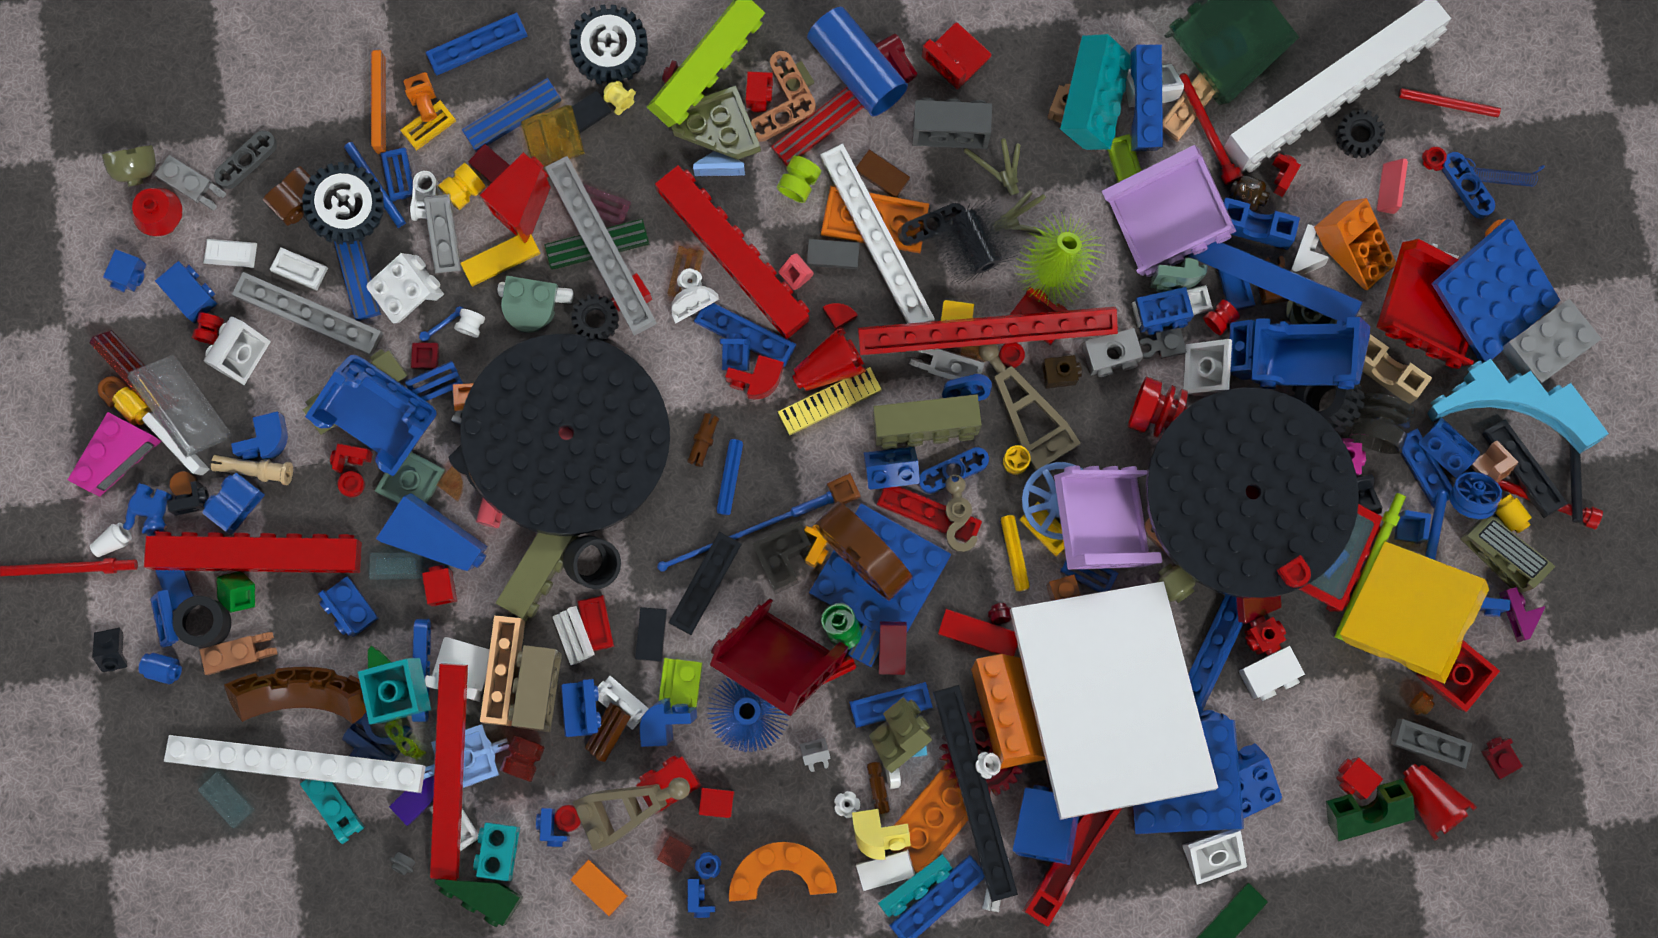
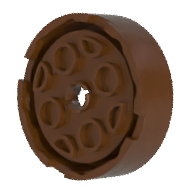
[815,502,913,601]

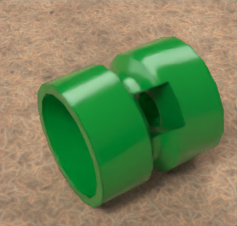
[821,603,862,649]

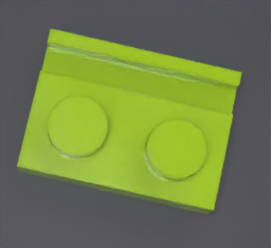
[659,658,703,708]

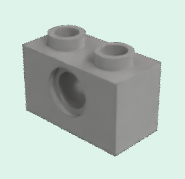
[1082,328,1143,377]

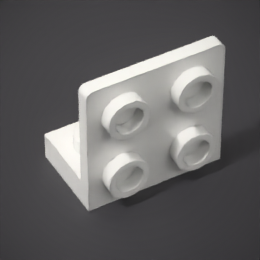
[425,637,490,702]

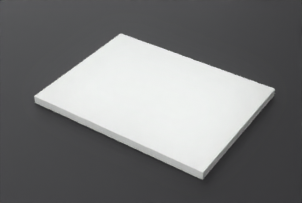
[1010,581,1218,820]

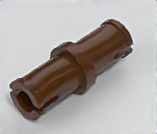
[687,413,719,467]

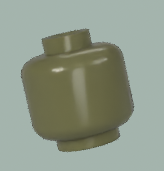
[1156,563,1196,603]

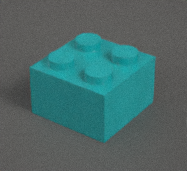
[358,658,431,724]

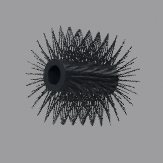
[929,198,1021,284]

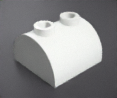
[204,317,271,385]

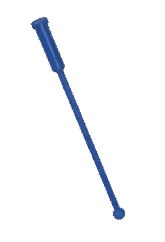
[657,491,834,572]

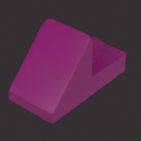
[1499,587,1545,643]

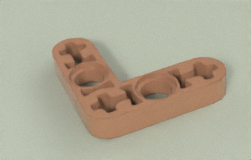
[751,51,816,142]

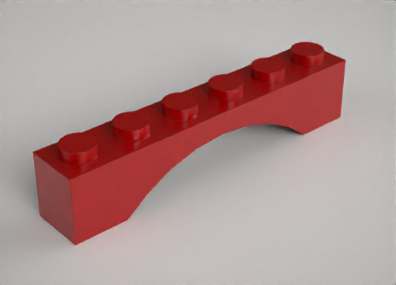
[1022,808,1122,927]

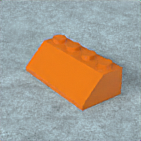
[971,654,1045,769]

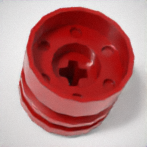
[1128,376,1188,438]

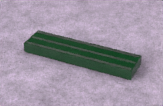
[544,219,650,270]

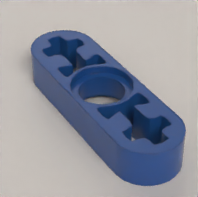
[1442,152,1495,219]
[919,447,989,494]

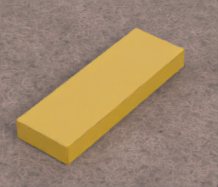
[460,234,541,287]

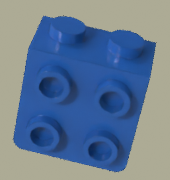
[1238,743,1282,819]

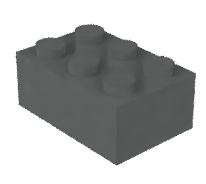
[912,98,992,149]

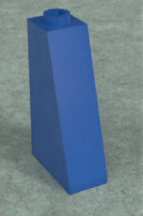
[376,493,488,571]

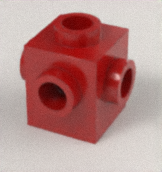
[1245,616,1286,656]

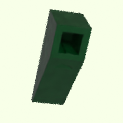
[435,879,523,927]

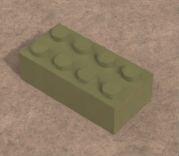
[872,394,982,450]

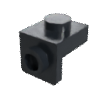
[1356,474,1383,519]
[92,627,127,672]

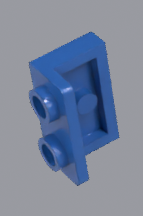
[560,679,601,737]

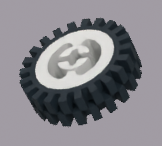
[569,4,648,85]
[302,162,384,245]

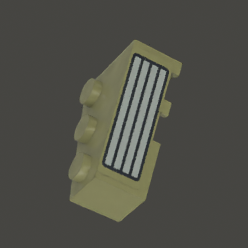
[1460,516,1556,593]

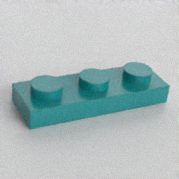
[878,854,953,917]

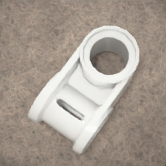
[410,171,440,221]

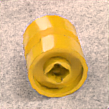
[437,162,486,210]

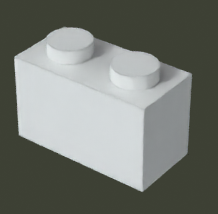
[1239,646,1305,701]

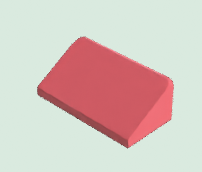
[1377,158,1408,214]

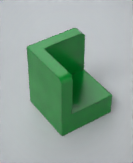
[217,572,255,613]

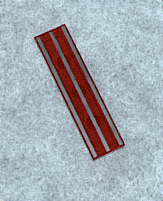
[89,330,178,415]

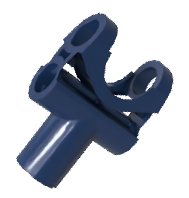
[342,712,413,786]

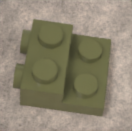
[869,697,932,773]

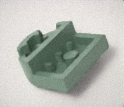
[1150,258,1207,293]
[501,276,558,333]

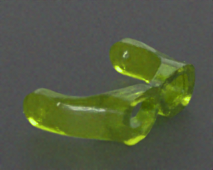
[385,718,426,760]

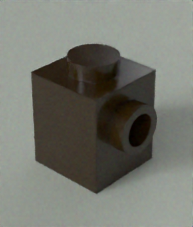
[1042,355,1082,389]

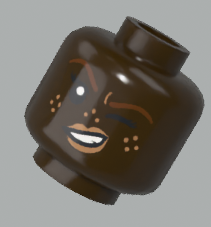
[1229,176,1270,212]

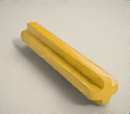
[1001,515,1030,592]

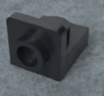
[167,481,209,516]

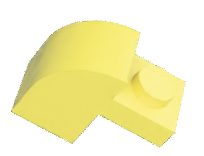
[852,809,911,860]

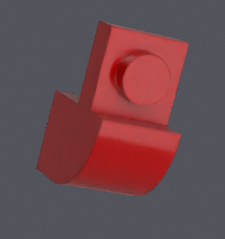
[725,355,784,400]

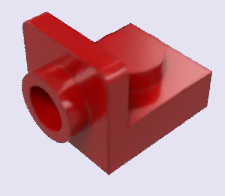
[1272,153,1301,198]
[330,444,373,473]

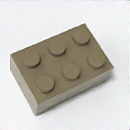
[508,645,562,732]

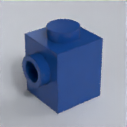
[103,249,147,293]

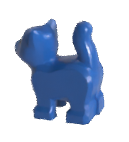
[123,483,173,536]

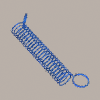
[1464,158,1545,187]

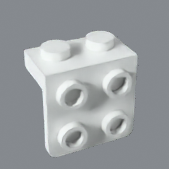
[367,253,444,323]

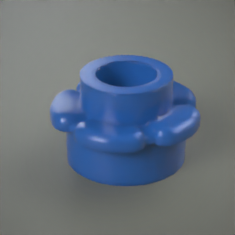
[695,852,721,879]

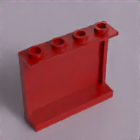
[1376,239,1474,369]

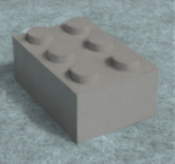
[1502,298,1602,384]

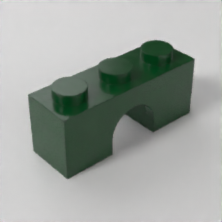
[1326,779,1415,842]

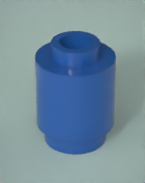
[139,653,182,684]

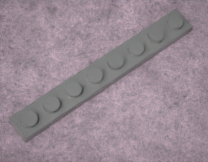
[545,156,657,336]

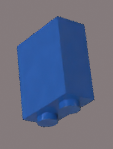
[1013,785,1079,865]

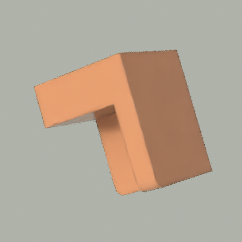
[1471,441,1519,483]

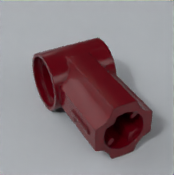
[875,33,917,83]

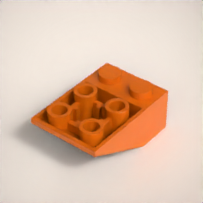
[1314,198,1396,290]

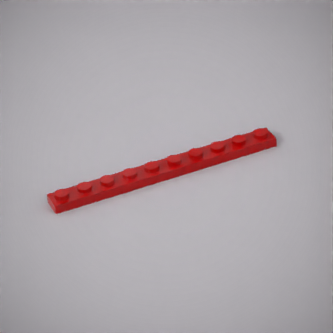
[858,307,1118,355]

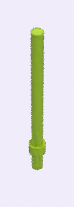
[1334,493,1406,641]

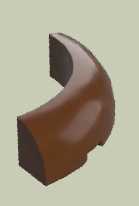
[224,667,366,724]

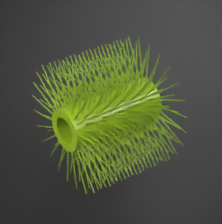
[1014,212,1105,306]

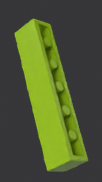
[647,0,765,127]

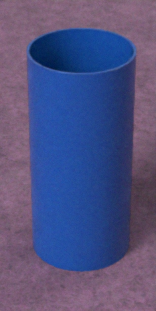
[807,7,908,116]

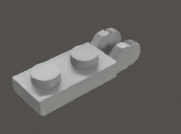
[155,155,226,211]
[909,349,985,380]

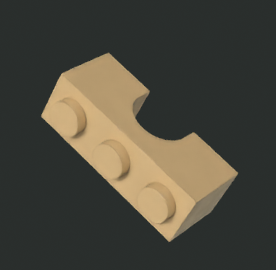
[1362,334,1432,404]

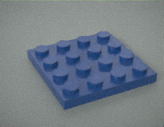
[1431,219,1561,363]
[809,504,951,633]
[1133,720,1244,834]

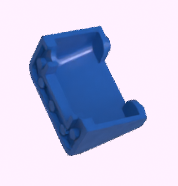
[1252,317,1370,389]
[305,355,437,476]

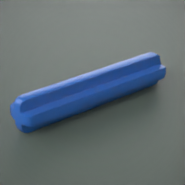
[717,439,743,515]

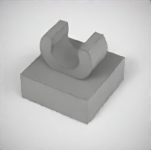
[800,738,831,772]

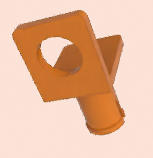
[404,72,437,122]

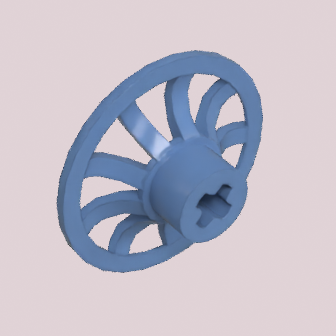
[1022,462,1083,540]

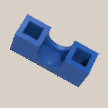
[1223,197,1300,250]

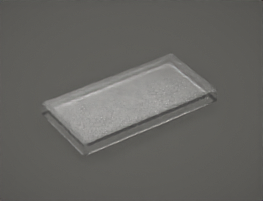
[128,354,232,458]

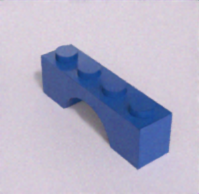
[1130,44,1163,151]

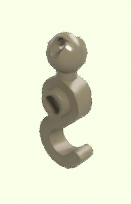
[945,475,977,552]

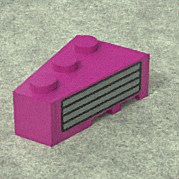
[67,412,161,497]

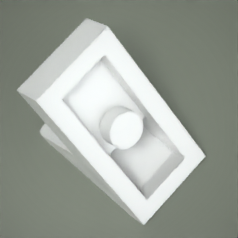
[1291,224,1329,276]

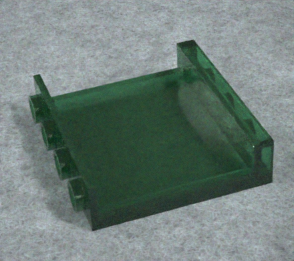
[1164,0,1299,105]

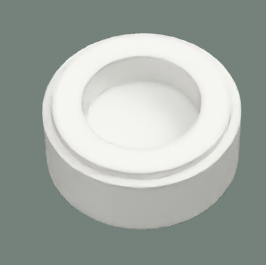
[885,768,901,789]

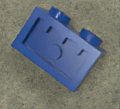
[1135,287,1194,335]
[1419,417,1480,478]
[864,447,920,490]
[318,576,379,637]

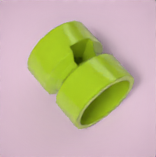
[777,155,822,203]

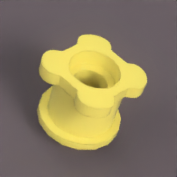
[603,81,636,115]

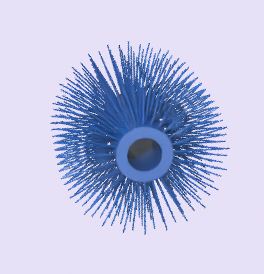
[707,678,789,752]

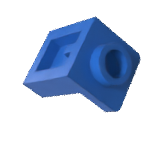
[688,879,716,918]

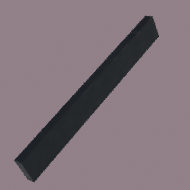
[933,685,1018,902]

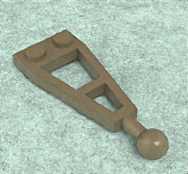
[979,344,1081,471]
[573,777,690,851]

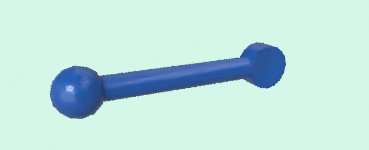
[419,306,464,342]

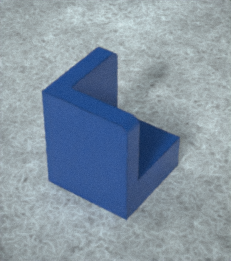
[1394,510,1431,544]

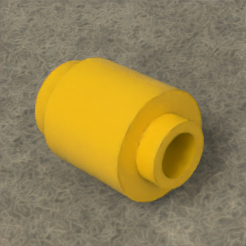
[112,387,152,425]
[1495,493,1532,534]

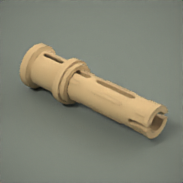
[211,455,293,485]

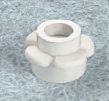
[677,268,702,290]
[975,752,1001,779]
[834,791,860,818]

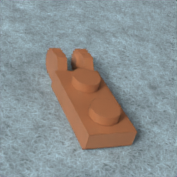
[199,632,277,675]

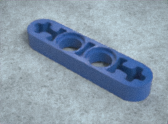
[412,619,431,722]

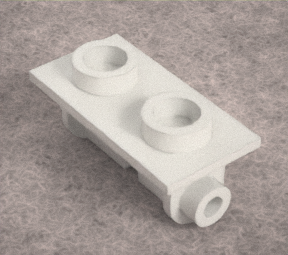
[598,676,649,730]

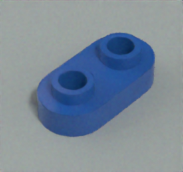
[942,374,992,401]

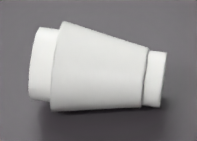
[90,523,132,557]

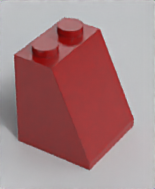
[480,152,551,243]

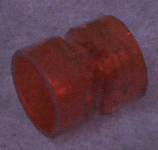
[500,735,545,782]

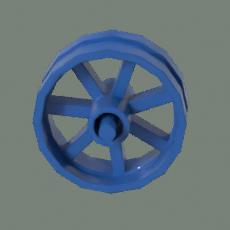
[1450,472,1502,519]

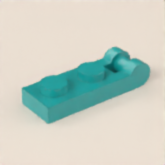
[300,779,365,844]

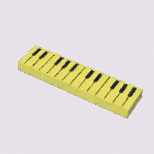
[778,367,882,436]

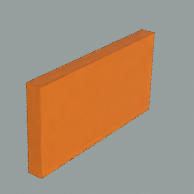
[821,186,930,253]
[890,762,968,873]

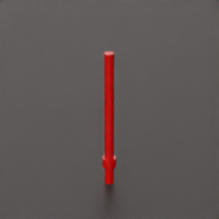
[0,558,138,577]

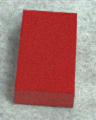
[578,595,614,651]

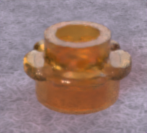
[1410,690,1435,715]

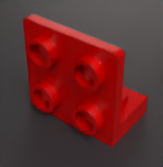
[922,22,991,90]

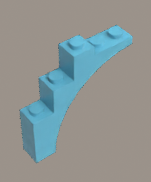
[1427,359,1609,454]

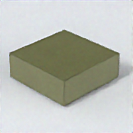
[781,61,814,91]

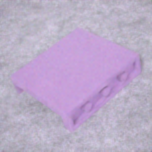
[1102,145,1236,277]
[1054,466,1162,570]

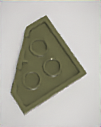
[671,86,761,160]

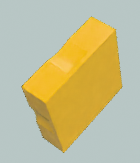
[1340,541,1489,684]

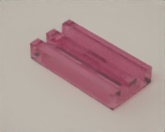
[584,184,631,225]

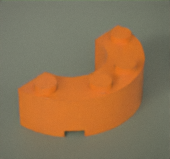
[729,842,837,901]

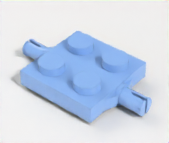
[424,724,510,788]

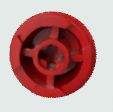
[132,188,182,236]

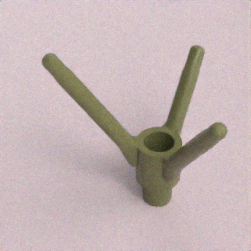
[964,138,1021,196]
[993,190,1055,236]

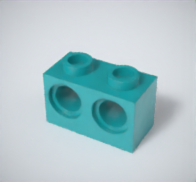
[473,822,520,881]

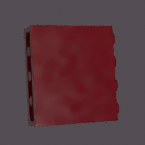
[710,598,849,717]

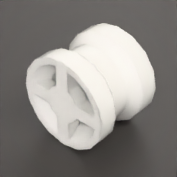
[454,309,485,338]

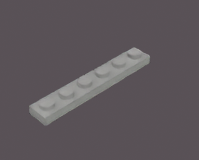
[232,272,383,356]

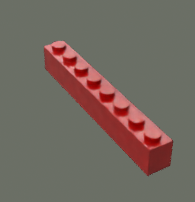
[655,165,810,339]
[144,532,362,573]

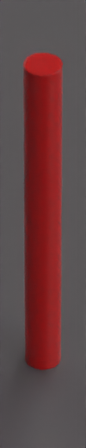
[1399,88,1501,118]

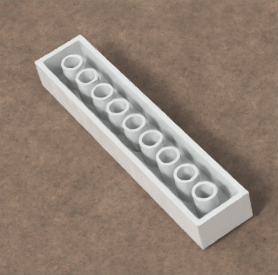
[1224,0,1451,173]

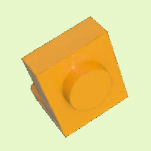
[804,525,829,568]

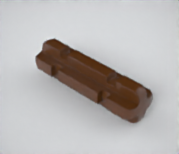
[867,761,890,814]

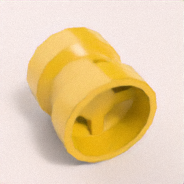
[1003,445,1031,475]

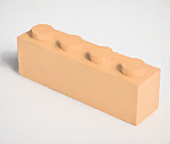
[480,615,525,726]

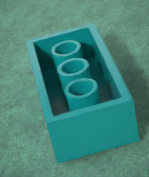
[1060,34,1131,150]

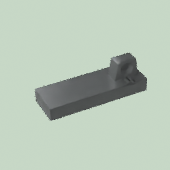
[1391,719,1472,769]

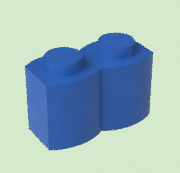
[202,473,265,535]

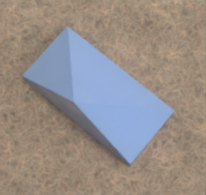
[693,151,745,176]

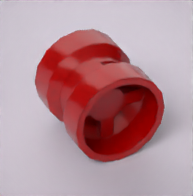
[1203,300,1240,336]
[192,313,225,345]

